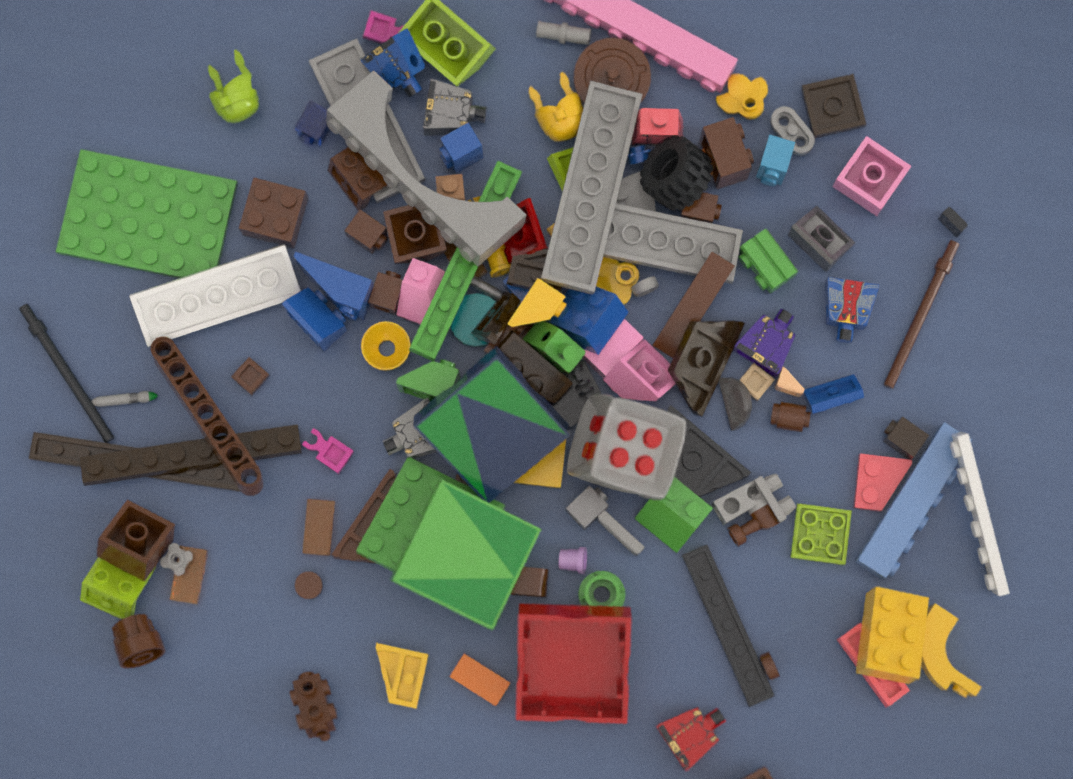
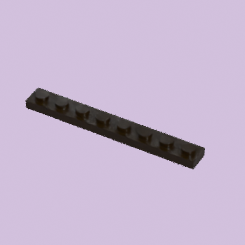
[80,424,302,486]

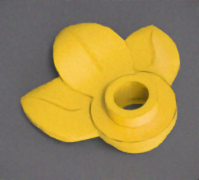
[716,74,768,120]
[596,257,639,305]

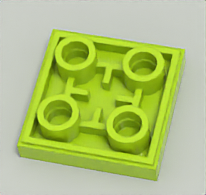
[790,503,852,565]

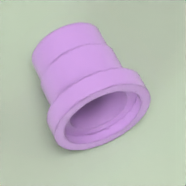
[559,547,587,574]

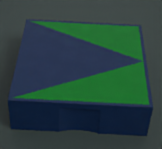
[413,346,571,503]

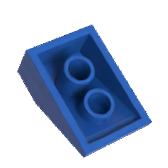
[293,251,374,321]

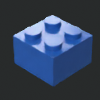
[546,286,629,355]

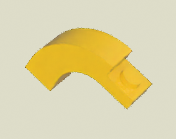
[921,603,982,698]

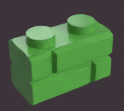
[738,229,798,294]

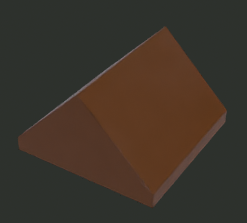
[383,205,448,264]

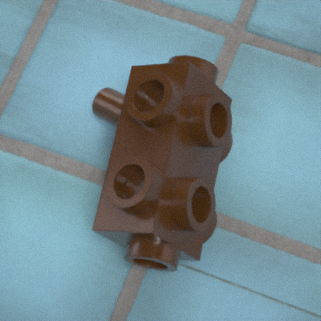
[289,672,338,741]

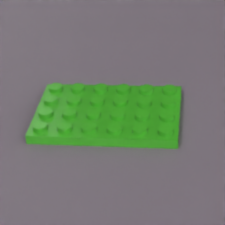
[56,149,238,278]

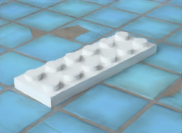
[130,244,301,347]

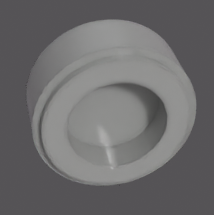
[631,276,659,298]

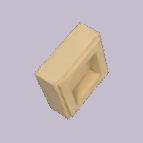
[740,363,775,401]

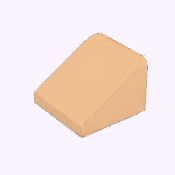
[775,367,804,397]

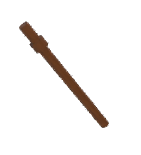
[883,240,960,389]

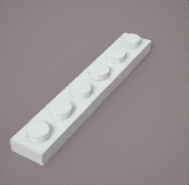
[950,432,1009,596]

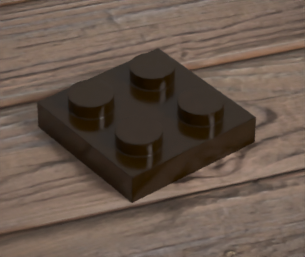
[801,74,866,138]

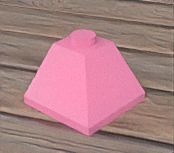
[396,258,445,325]
[603,340,676,401]

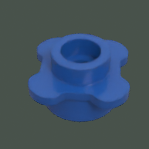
[627,145,652,165]

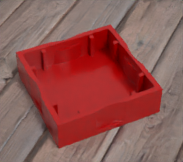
[516,603,631,724]

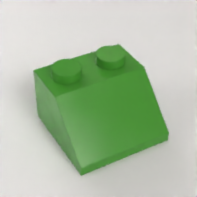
[396,359,461,402]
[634,477,713,553]

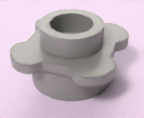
[160,543,193,576]

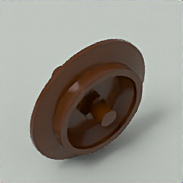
[574,38,651,103]

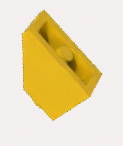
[508,278,567,327]

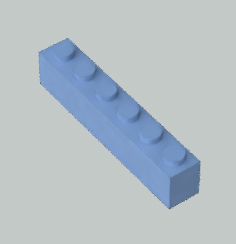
[855,422,972,580]

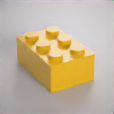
[856,587,929,684]

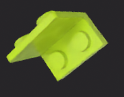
[80,557,156,619]

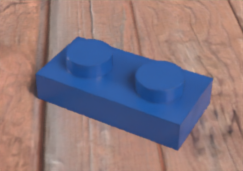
[804,374,864,414]

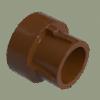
[112,614,166,669]

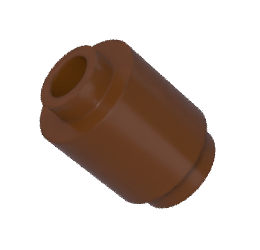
[770,402,811,432]

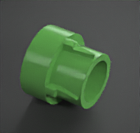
[578,571,625,606]

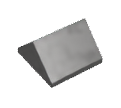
[788,206,855,272]

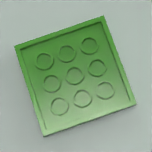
[356,457,505,572]

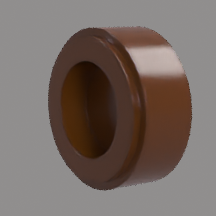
[295,571,323,599]
[760,651,780,680]

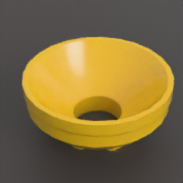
[361,321,411,371]

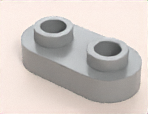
[770,106,815,156]

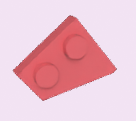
[853,454,912,512]

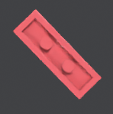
[837,623,910,708]

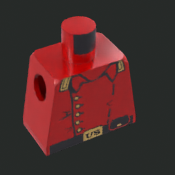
[656,707,726,771]

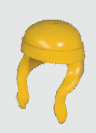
[529,72,583,142]

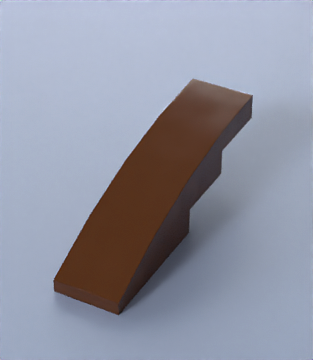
[652,252,735,359]

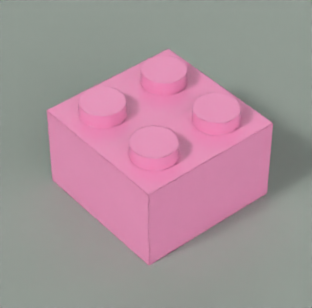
[832,136,911,216]

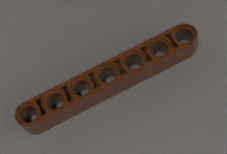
[150,337,263,496]

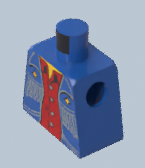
[825,277,879,343]

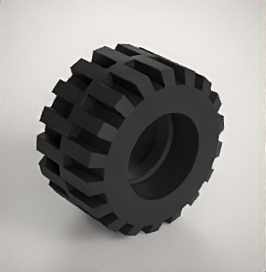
[640,136,713,211]

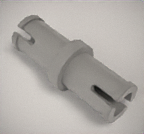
[536,21,591,46]

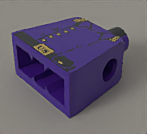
[733,309,795,378]

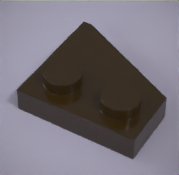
[506,249,562,293]
[471,291,520,345]

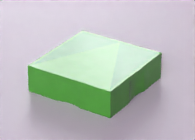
[389,480,541,630]

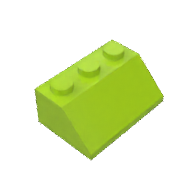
[398,0,496,87]

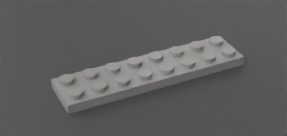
[541,81,642,294]

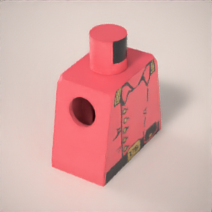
[632,108,683,146]

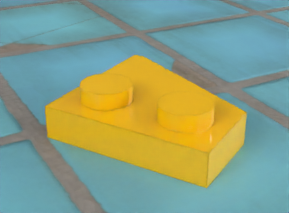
[376,643,429,709]

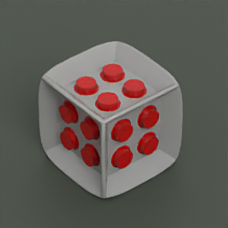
[567,394,686,500]

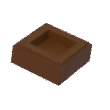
[231,357,270,395]

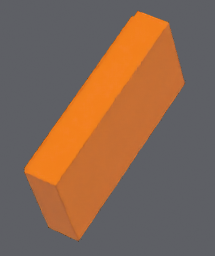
[449,654,511,706]

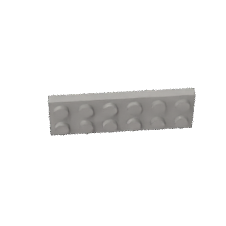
[309,38,425,203]
[603,204,743,284]

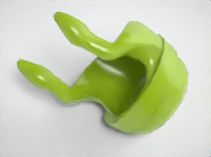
[208,49,259,123]

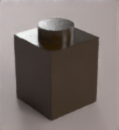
[883,416,929,460]

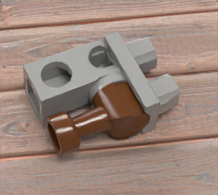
[711,473,796,547]

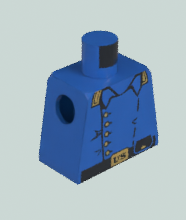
[360,28,425,98]

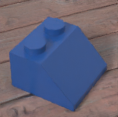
[282,287,347,352]

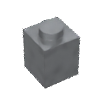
[566,485,609,530]

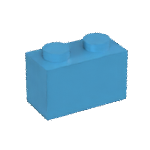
[756,134,795,186]

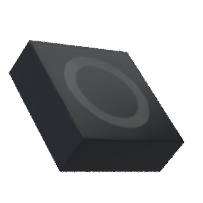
[938,207,968,238]

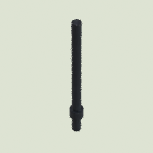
[19,303,115,443]

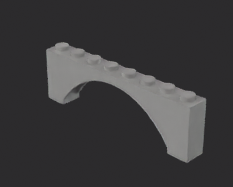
[326,71,526,266]

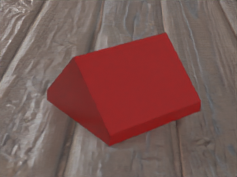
[503,198,548,264]

